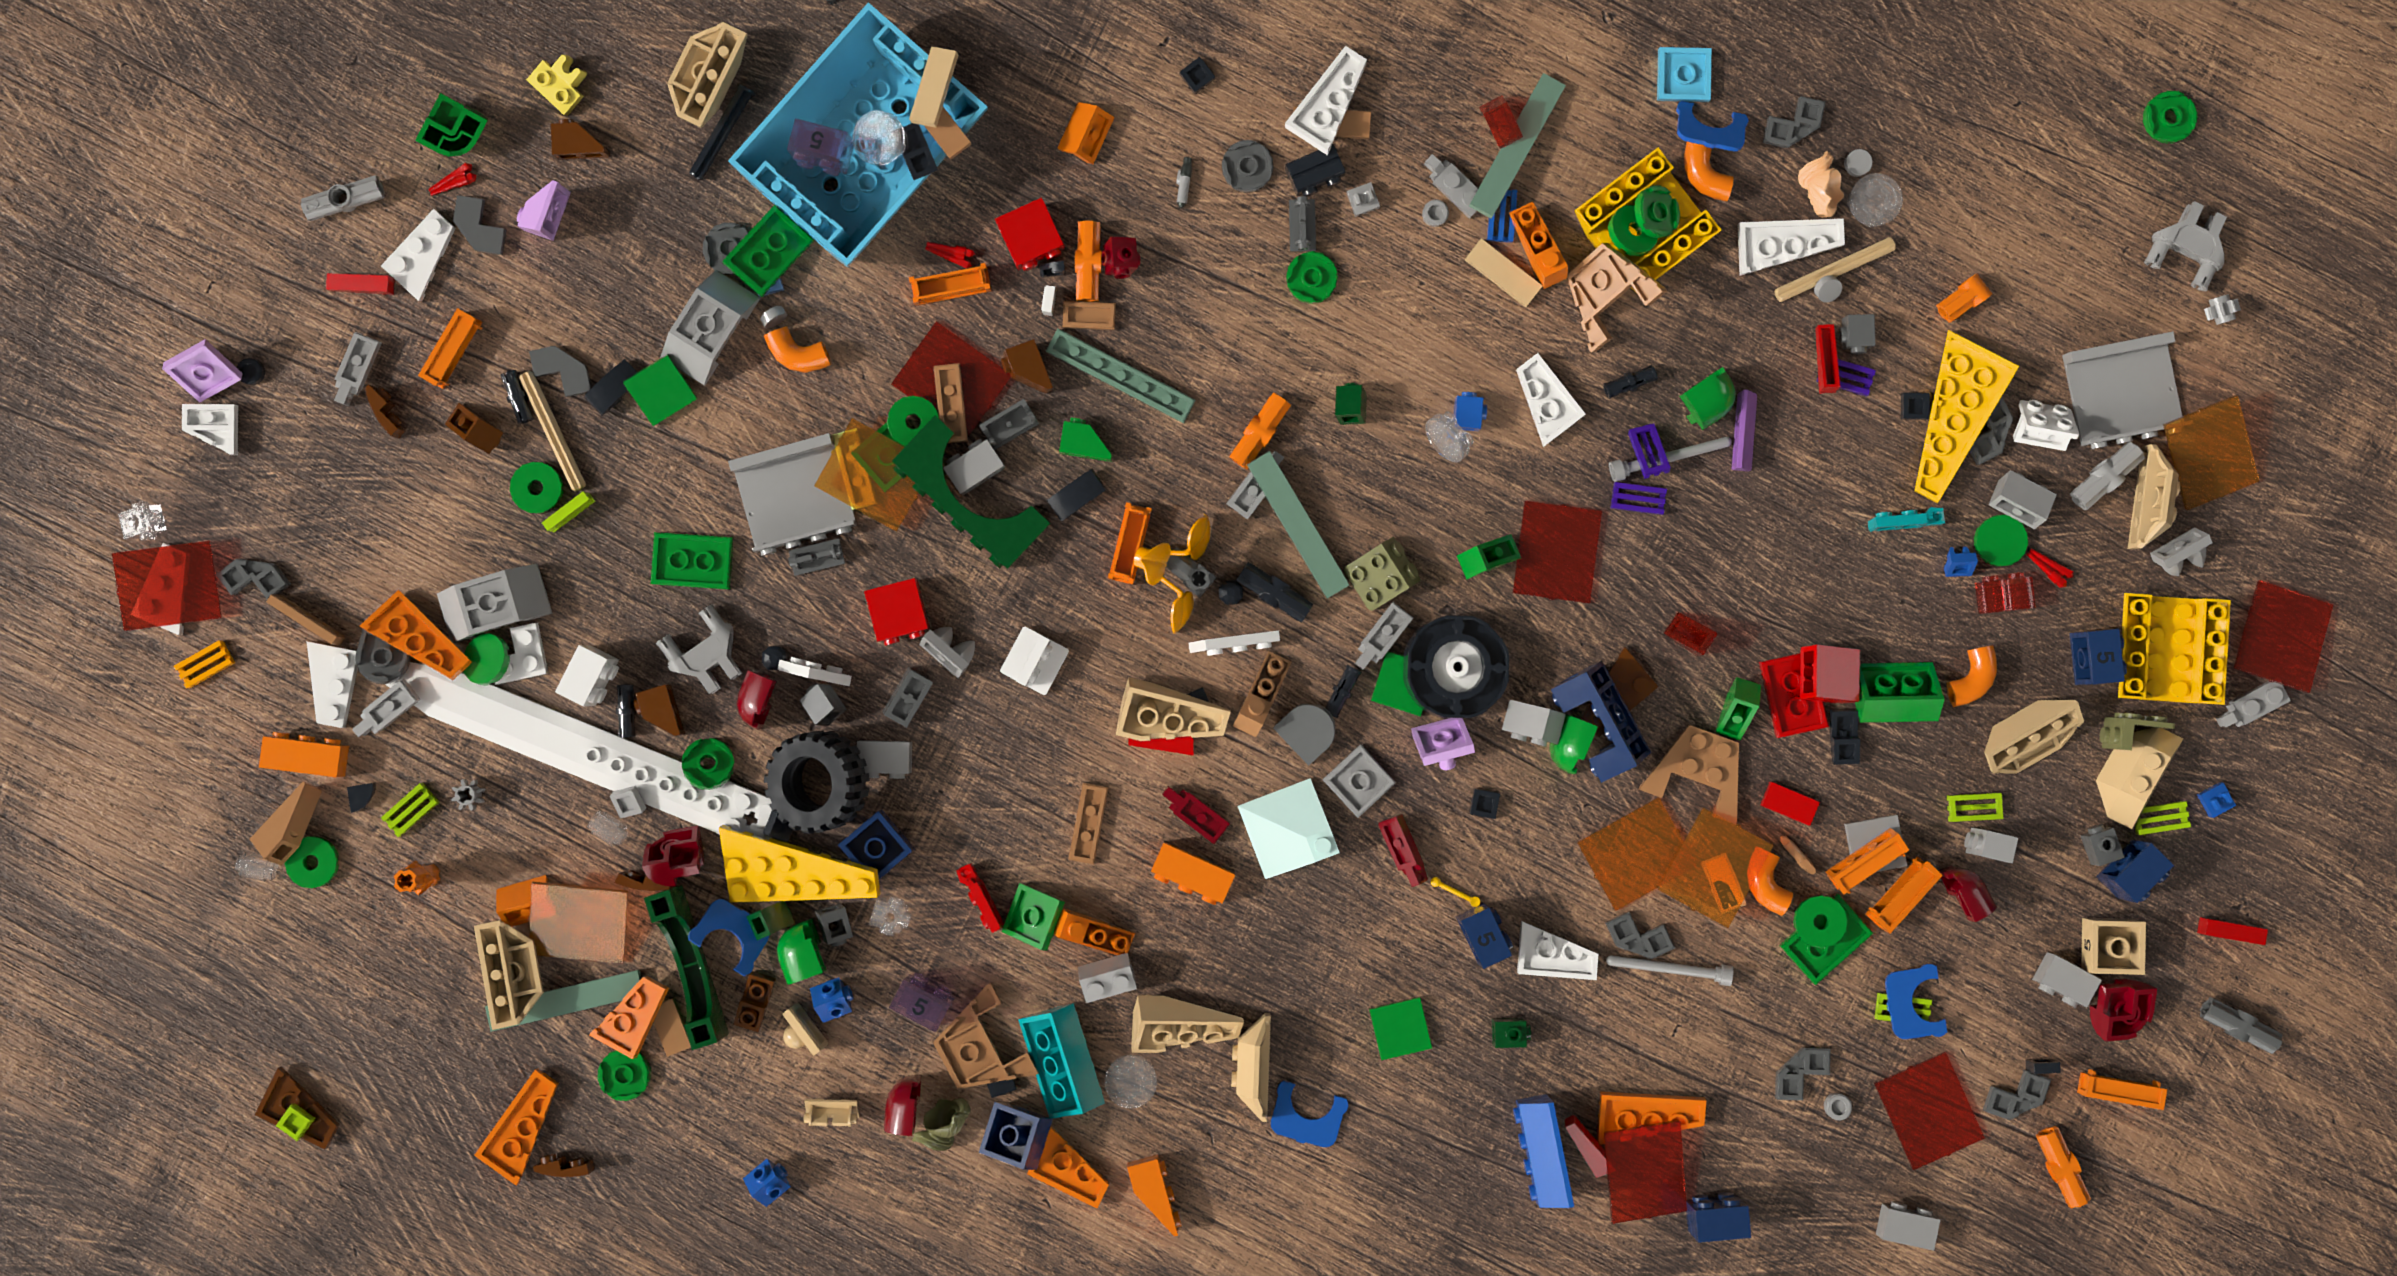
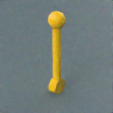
[1431,877,1480,907]

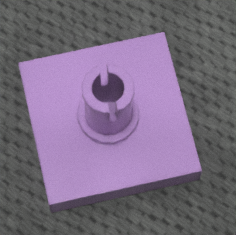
[162,339,242,403]
[1411,718,1475,770]

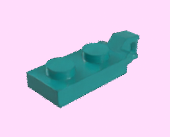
[1868,507,1945,532]

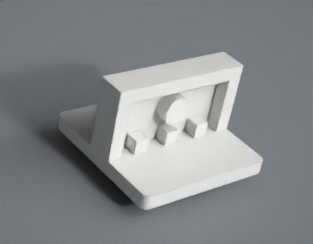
[2013,400,2079,451]
[1000,627,1069,695]

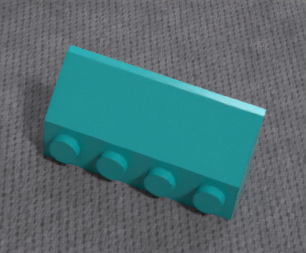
[1018,1003,1105,1119]

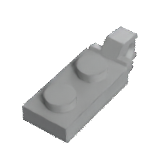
[1424,154,1478,219]
[334,332,382,406]
[1226,451,1284,519]
[1354,602,1413,670]
[2215,678,2291,727]
[352,679,421,737]

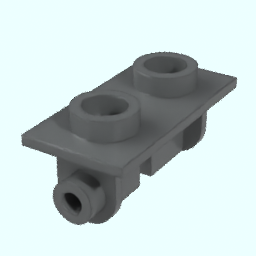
[1289,196,1316,252]
[788,538,845,576]

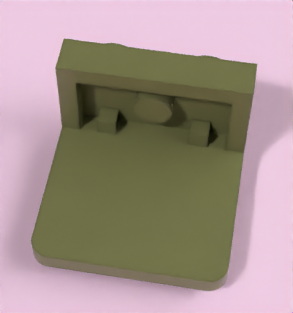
[1344,536,1421,611]
[2100,713,2175,751]

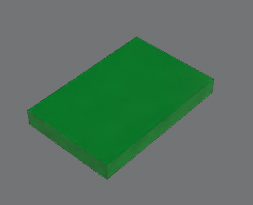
[722,205,814,297]
[650,532,734,590]
[1779,894,1874,985]

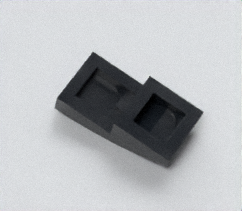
[893,123,938,181]
[584,359,638,416]
[1047,468,1107,521]
[1830,708,1860,765]

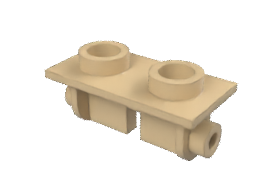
[804,1098,859,1127]

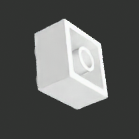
[555,645,619,706]

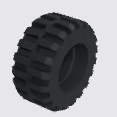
[764,730,870,834]

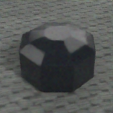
[1219,580,1243,605]
[762,646,788,671]

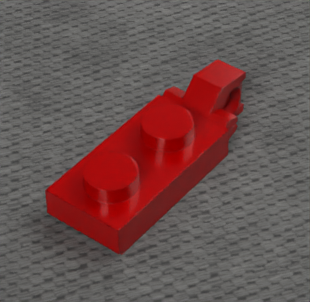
[956,863,1005,933]

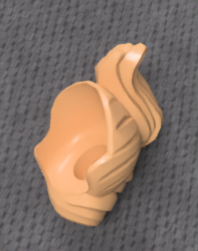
[1798,151,1844,218]

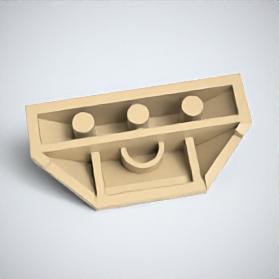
[667,22,747,128]
[2128,444,2180,550]
[1984,700,2084,774]
[2096,728,2183,830]
[474,920,544,1030]
[1231,1013,1271,1122]

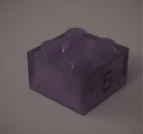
[787,118,855,176]
[889,973,955,1033]

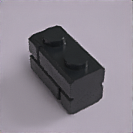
[1285,144,1346,197]

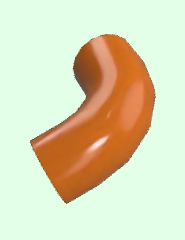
[1684,142,1734,202]
[764,327,832,373]
[1947,645,1997,707]
[1747,846,1793,916]

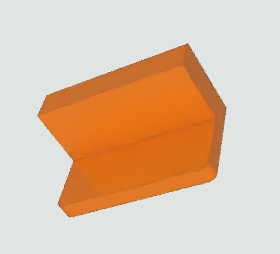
[1058,102,1115,164]
[496,875,557,927]

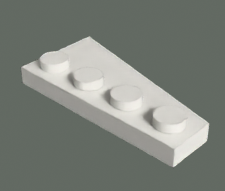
[1285,46,1367,155]
[1738,219,1845,276]

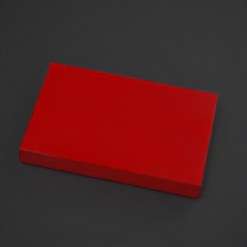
[1759,653,1829,738]

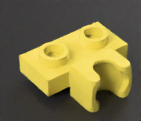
[526,55,587,116]

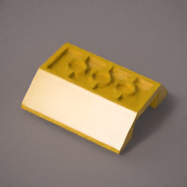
[1575,147,1721,292]
[2118,593,2231,705]

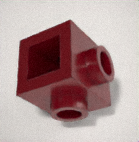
[1101,237,1141,279]

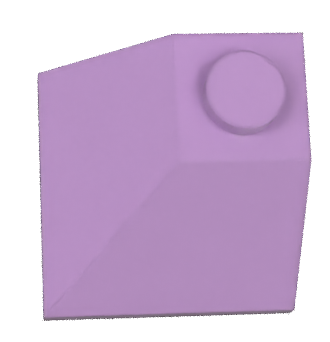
[517,180,571,241]

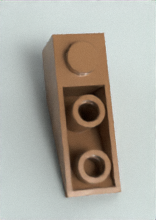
[1233,651,1292,737]
[250,781,322,866]

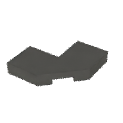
[1762,96,1826,148]
[453,195,507,256]
[529,346,592,397]
[1969,397,2013,465]
[215,559,291,599]
[1604,911,1675,959]
[1775,1047,1831,1101]
[1983,1070,2051,1120]

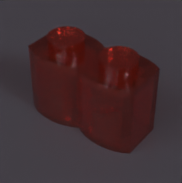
[1975,572,2036,614]

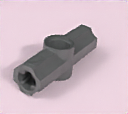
[2200,997,2283,1054]

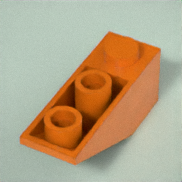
[1509,202,1568,289]
[1054,908,1135,956]
[1127,1154,1182,1237]

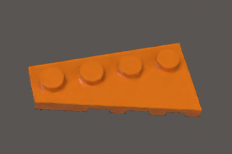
[360,590,472,680]
[474,1068,559,1186]
[1596,1092,1706,1145]

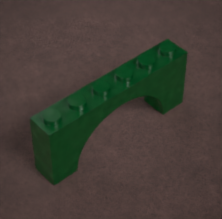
[892,415,1050,569]
[644,885,729,1051]

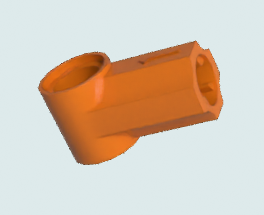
[1936,273,1993,323]

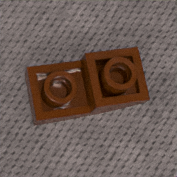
[365,384,406,439]
[614,869,674,891]
[733,971,776,1032]
[533,1154,595,1177]

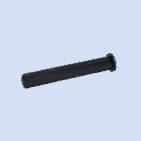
[689,83,756,180]

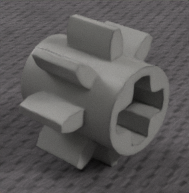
[2204,294,2241,325]
[451,779,486,811]

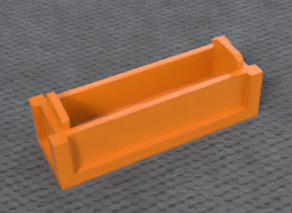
[909,263,992,306]
[418,308,483,389]
[1108,502,1152,585]
[1825,828,1909,895]
[1865,856,1943,934]
[2077,1069,2167,1110]

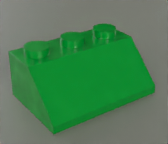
[1855,662,1944,723]

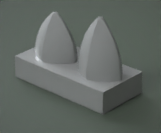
[2150,527,2212,576]
[919,627,975,678]

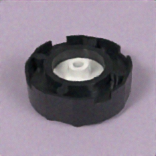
[1403,615,1509,718]

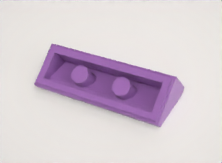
[1731,390,1757,471]

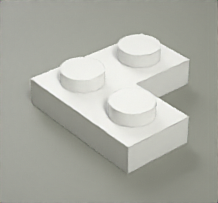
[495,623,549,685]
[778,657,852,686]

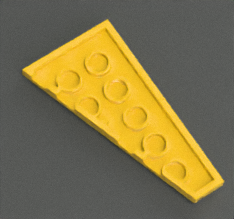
[1914,330,2019,504]
[719,825,881,903]

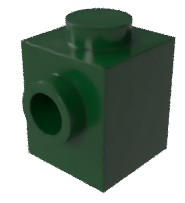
[1335,383,1367,425]
[746,901,794,940]
[1492,1018,1531,1048]

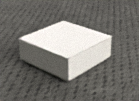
[1041,285,1057,316]

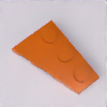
[589,976,669,1059]
[1027,1126,1109,1208]

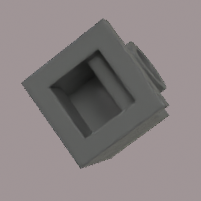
[815,903,853,946]

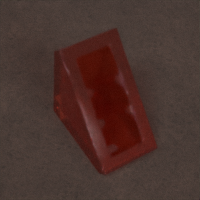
[1478,95,1523,149]
[1664,612,1718,656]

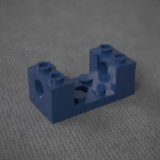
[1551,660,1652,783]

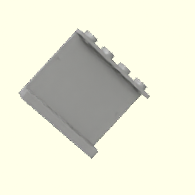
[2062,332,2192,449]
[728,433,857,556]

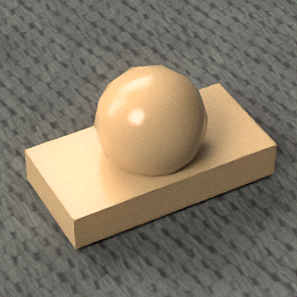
[782,1002,828,1056]

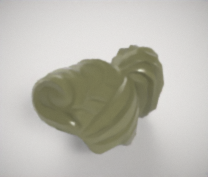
[912,1098,971,1151]

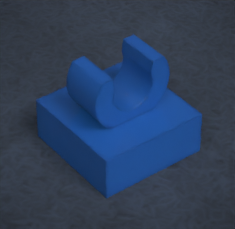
[1944,547,1978,577]
[2197,782,2236,818]

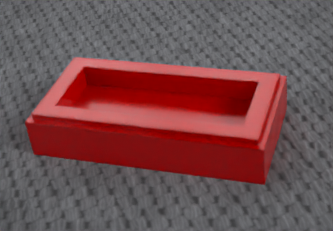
[1760,782,1820,826]

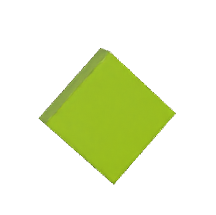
[276,1103,315,1141]

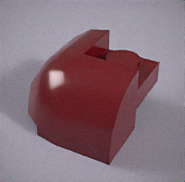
[736,669,777,730]
[642,826,704,886]
[1938,866,1997,922]
[2090,979,2157,1042]
[884,1075,922,1136]

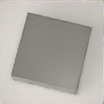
[610,786,646,819]

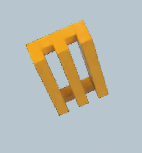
[174,640,235,689]

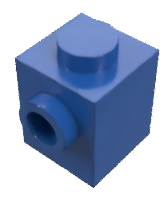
[1453,392,1487,431]

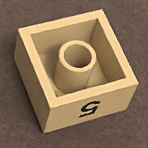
[2081,918,2146,975]

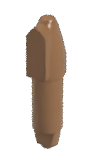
[1780,836,1816,875]

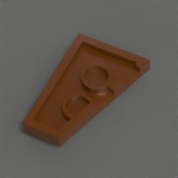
[1581,647,1658,737]
[255,1066,340,1150]

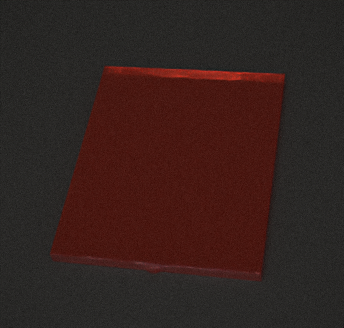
[891,321,1011,437]
[1512,501,1602,604]
[111,541,222,631]
[2234,580,2334,693]
[1874,1052,1985,1170]
[1604,1120,1687,1224]

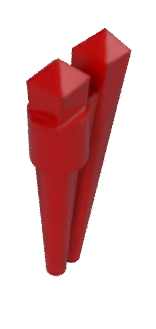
[428,163,477,196]
[925,242,975,269]
[2026,548,2073,588]

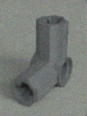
[1166,547,1216,598]

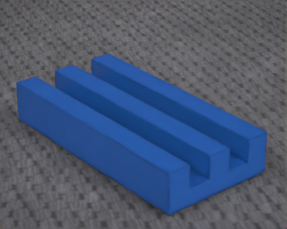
[1487,190,1517,243]

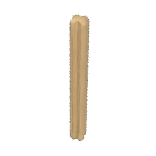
[1774,237,1896,302]
[519,371,586,491]

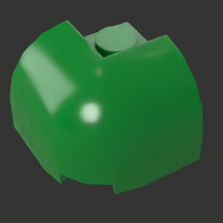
[415,93,489,157]
[1679,367,1735,430]
[777,918,827,985]

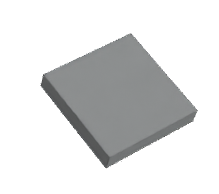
[1322,744,1396,818]
[1844,814,1907,872]

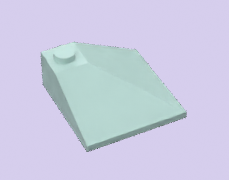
[1238,778,1340,879]

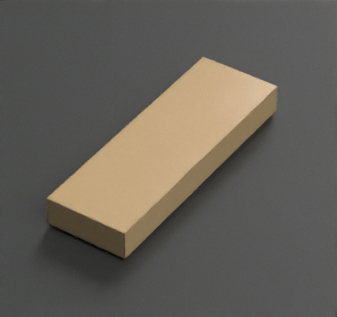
[909,46,959,128]
[1465,238,1542,308]

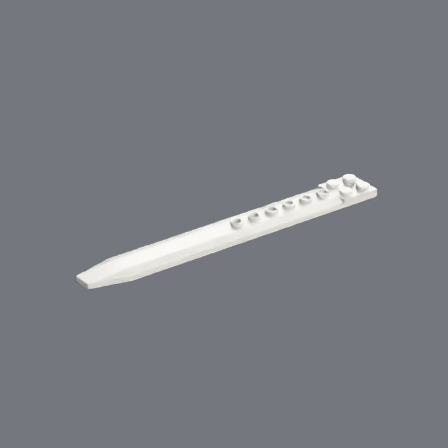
[385,662,772,840]

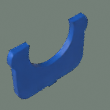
[1676,101,1749,151]
[688,899,769,976]
[1885,964,1947,1039]
[1271,1080,1348,1147]

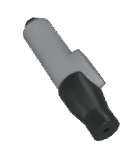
[1176,157,1192,208]

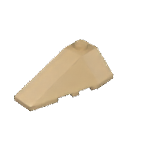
[1116,677,1231,741]
[1131,995,1244,1053]

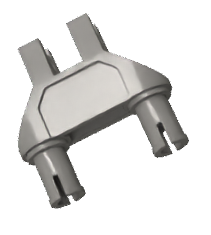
[2144,201,2227,291]
[656,604,743,694]

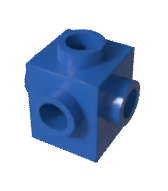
[810,977,854,1023]
[743,1158,791,1207]

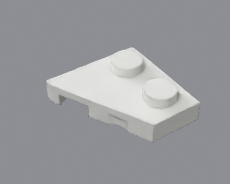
[182,404,238,455]

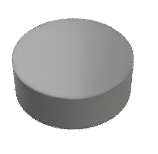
[1844,149,1872,177]
[1422,200,1449,227]
[1814,275,1842,303]
[760,306,787,329]
[1824,1093,1852,1120]

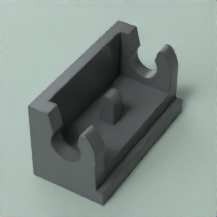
[979,399,1039,450]
[882,667,933,728]

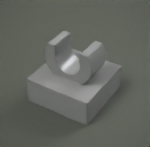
[1346,182,1380,217]

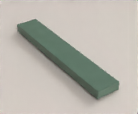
[1469,73,1566,219]
[1046,328,1196,424]
[1247,451,1349,599]
[485,970,642,1032]

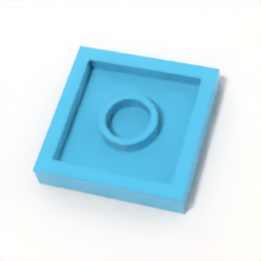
[1657,47,1712,102]

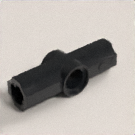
[1236,562,1313,623]

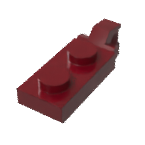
[1162,786,1230,844]
[1378,814,1428,887]

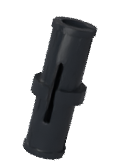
[1603,364,1658,399]
[500,370,534,424]
[1325,665,1362,718]
[615,684,637,737]

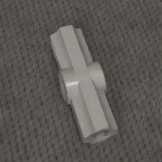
[301,175,385,221]
[2070,441,2145,510]

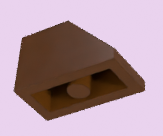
[550,119,610,160]
[1001,339,1053,394]
[445,403,503,455]
[634,684,685,736]

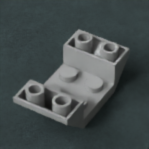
[660,270,760,386]
[437,564,553,644]

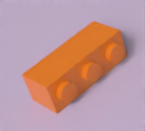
[258,732,349,778]
[1151,841,1235,905]

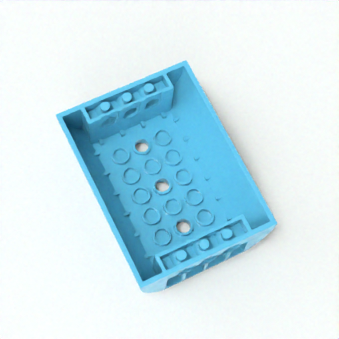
[728,2,988,267]

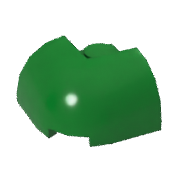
[1549,715,1598,775]

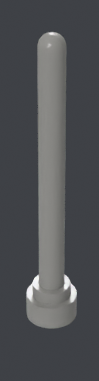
[1609,437,1732,482]
[1606,955,1733,986]

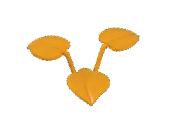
[1134,514,1211,634]

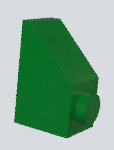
[1059,418,1112,462]
[1457,534,1521,580]
[1716,677,1761,741]

